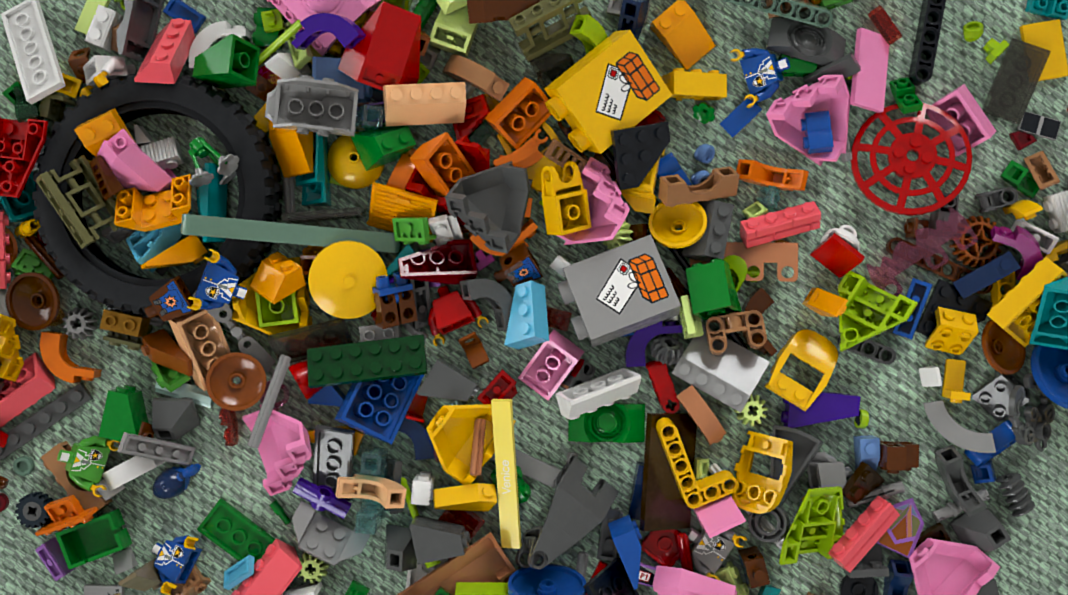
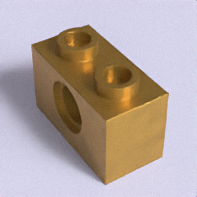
[100,309,150,337]

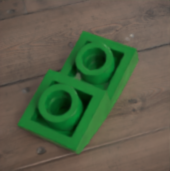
[889,77,923,114]

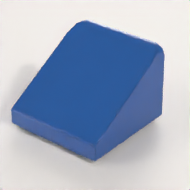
[970,460,996,484]

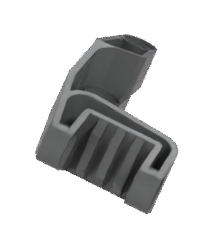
[515,455,618,569]

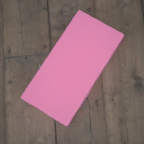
[850,27,890,113]

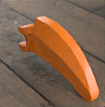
[493,129,548,168]

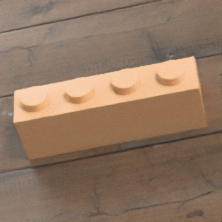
[383,82,466,127]
[168,309,231,391]

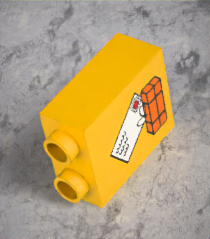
[544,30,672,154]

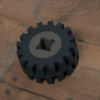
[15,492,53,528]

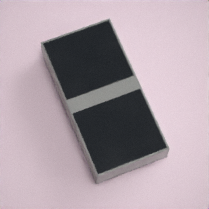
[1017,111,1061,141]

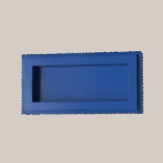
[163,0,206,33]

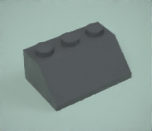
[681,200,734,263]

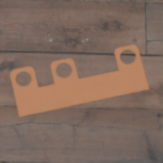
[690,242,798,282]

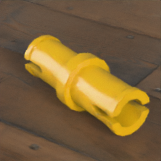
[14,219,41,238]

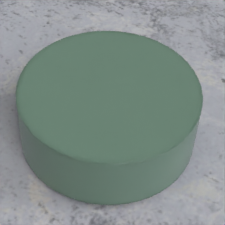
[13,456,35,476]

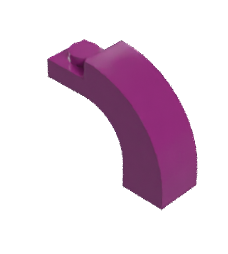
[990,226,1043,281]

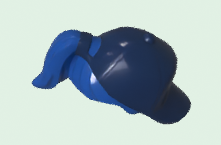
[153,464,201,499]

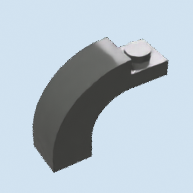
[460,279,513,332]
[935,444,986,517]

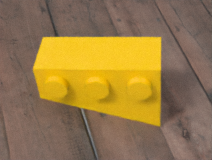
[661,68,727,101]

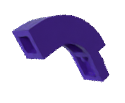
[291,13,366,50]
[624,321,682,367]

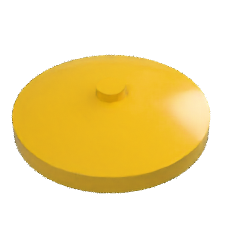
[308,240,388,319]

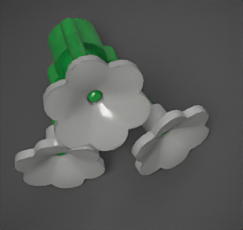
[188,137,239,187]

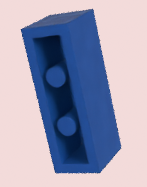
[893,278,933,340]

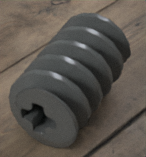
[995,473,1035,517]

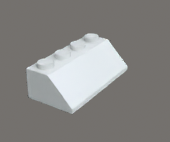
[555,367,641,420]

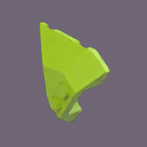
[838,271,918,352]

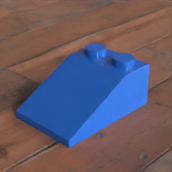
[608,515,642,590]

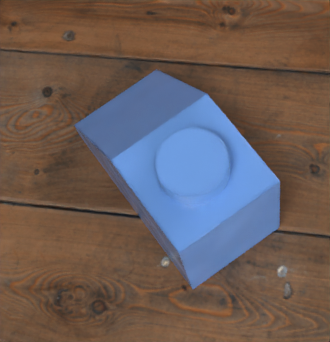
[853,435,881,471]

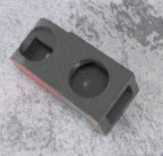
[560,359,596,390]

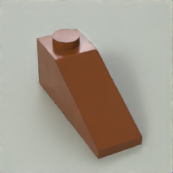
[141,329,193,376]

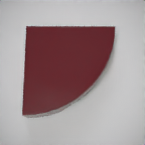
[1009,131,1037,151]

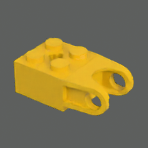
[541,161,592,236]

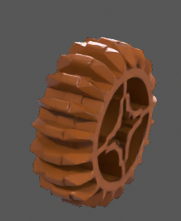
[949,216,1004,267]

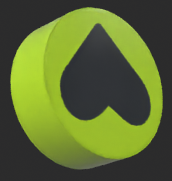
[854,409,869,429]

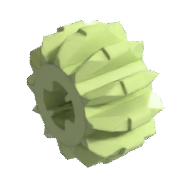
[603,220,633,250]
[734,395,768,426]
[297,553,329,584]

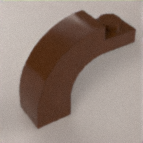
[741,287,777,356]

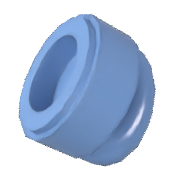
[694,144,715,164]
[690,170,710,185]

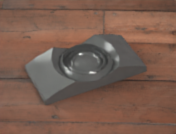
[116,0,164,63]
[766,18,846,66]

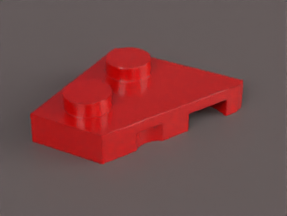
[453,94,490,140]

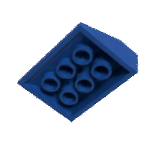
[334,374,425,444]

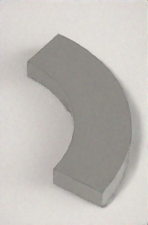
[923,400,996,453]

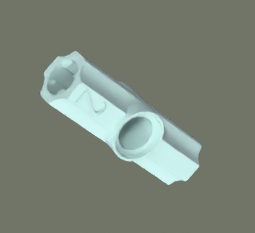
[155,381,214,408]

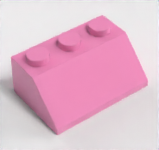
[926,84,996,157]

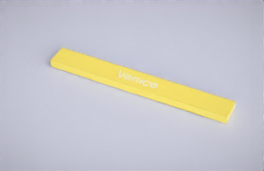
[491,399,522,549]

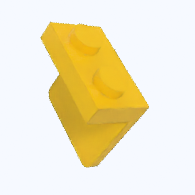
[925,306,979,355]

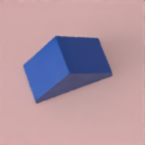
[308,385,346,407]

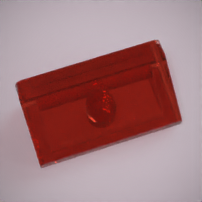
[868,5,902,45]

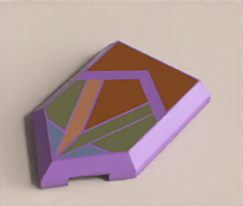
[876,498,924,558]

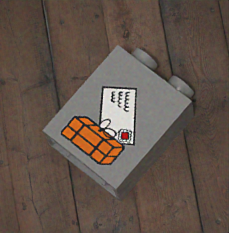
[557,234,681,348]

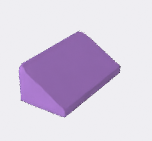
[35,537,75,581]

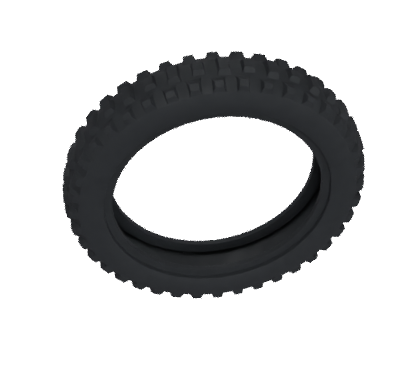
[32,74,283,317]

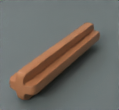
[470,419,486,476]

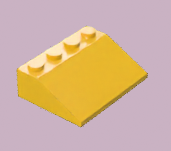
[987,257,1068,347]

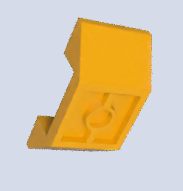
[114,174,192,232]

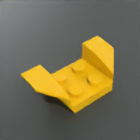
[616,150,665,214]

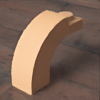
[335,474,407,509]

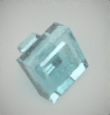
[757,185,782,209]

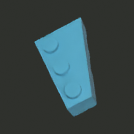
[126,224,183,273]
[504,280,549,349]

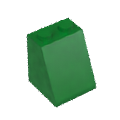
[193,34,260,89]
[350,124,416,171]
[686,258,742,321]
[98,385,149,441]

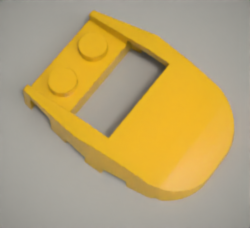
[496,122,572,192]
[765,329,838,411]
[732,430,793,514]

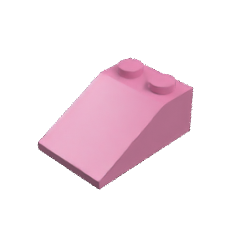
[518,329,584,401]
[693,495,746,538]

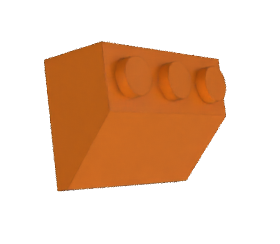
[485,77,551,150]
[409,132,475,198]

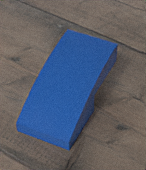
[720,99,762,138]

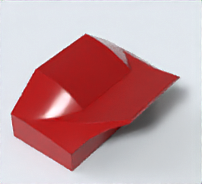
[477,369,518,404]

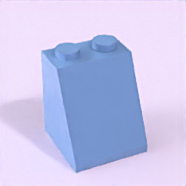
[312,57,373,103]

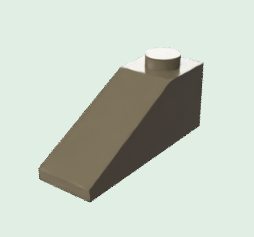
[118,558,163,592]

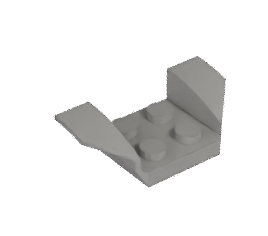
[292,501,371,566]

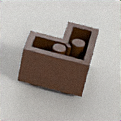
[878,441,919,474]

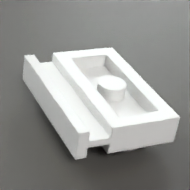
[428,214,464,246]

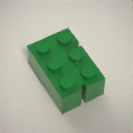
[55,508,133,570]

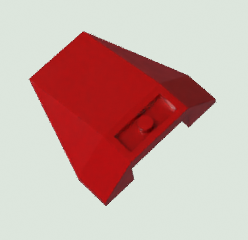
[338,1,421,91]
[0,118,48,198]

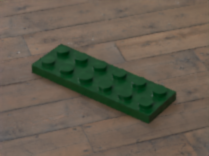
[307,334,427,388]

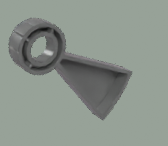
[748,425,824,543]

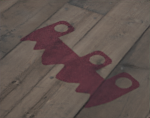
[867,207,978,296]

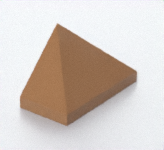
[1023,151,1060,190]

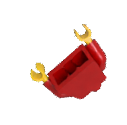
[428,286,489,346]

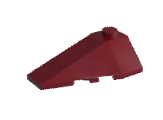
[398,239,478,285]

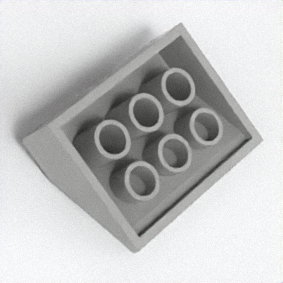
[672,325,770,413]

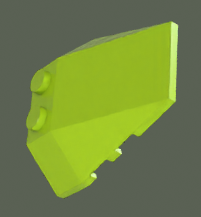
[779,486,845,565]

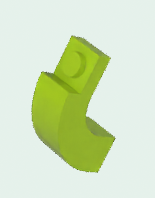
[569,15,607,54]

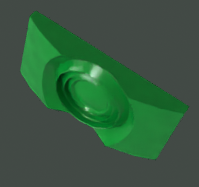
[568,403,645,443]

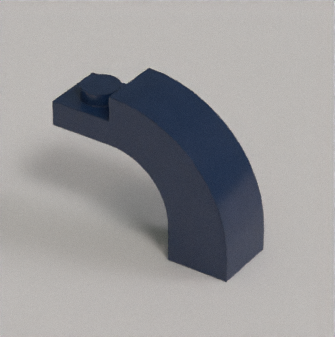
[398,418,436,460]
[883,559,914,595]

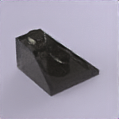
[529,53,574,99]

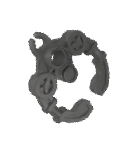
[1007,373,1055,452]

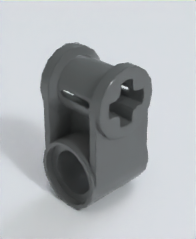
[975,187,1018,213]

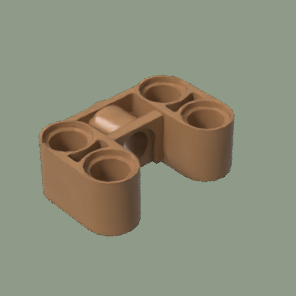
[705,310,767,356]

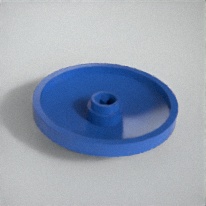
[1030,345,1068,409]
[508,564,586,595]

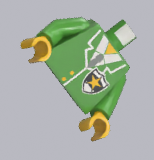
[57,436,121,497]

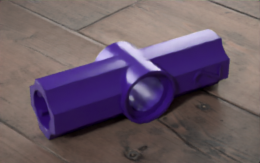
[292,477,352,519]

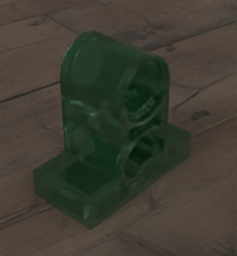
[13,86,45,123]

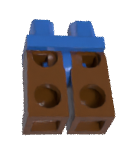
[372,272,418,329]

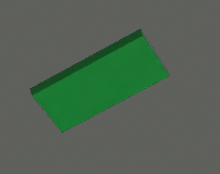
[197,498,275,564]

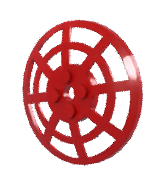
[850,103,972,216]

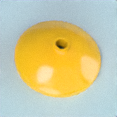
[328,132,385,189]
[648,202,707,249]

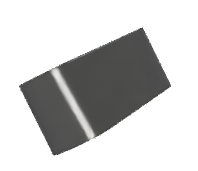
[838,336,896,364]

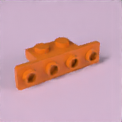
[35,494,99,536]

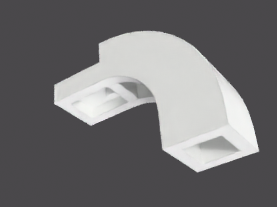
[188,21,251,71]
[102,456,165,491]

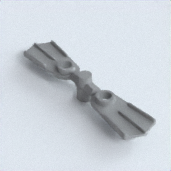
[192,290,276,373]

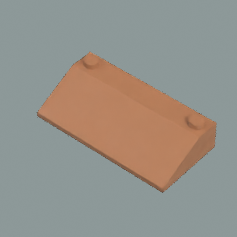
[397,532,517,595]

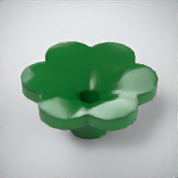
[693,102,715,124]

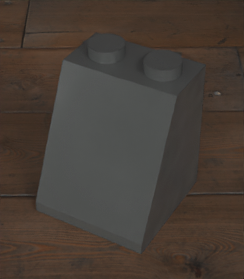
[417,357,480,401]
[409,515,471,564]

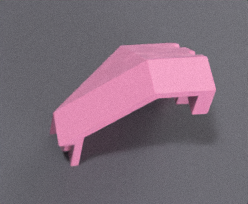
[766,75,850,166]
[97,129,177,193]
[556,157,630,245]
[242,404,312,496]
[909,538,1000,595]
[653,565,737,595]

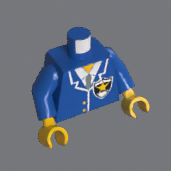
[729,48,790,108]
[187,249,247,310]
[152,535,202,595]

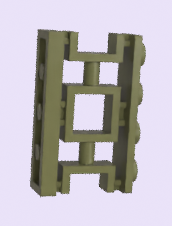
[509,0,591,63]
[35,155,123,249]

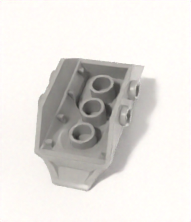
[265,75,359,137]

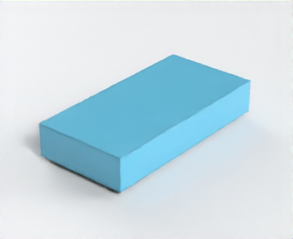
[223,555,255,590]

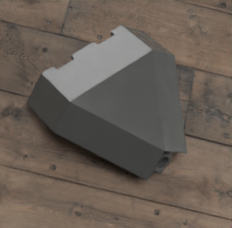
[445,161,532,254]

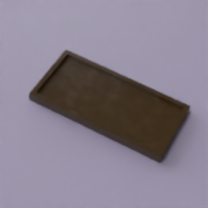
[639,413,697,532]

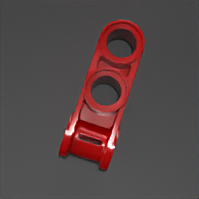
[645,360,680,414]

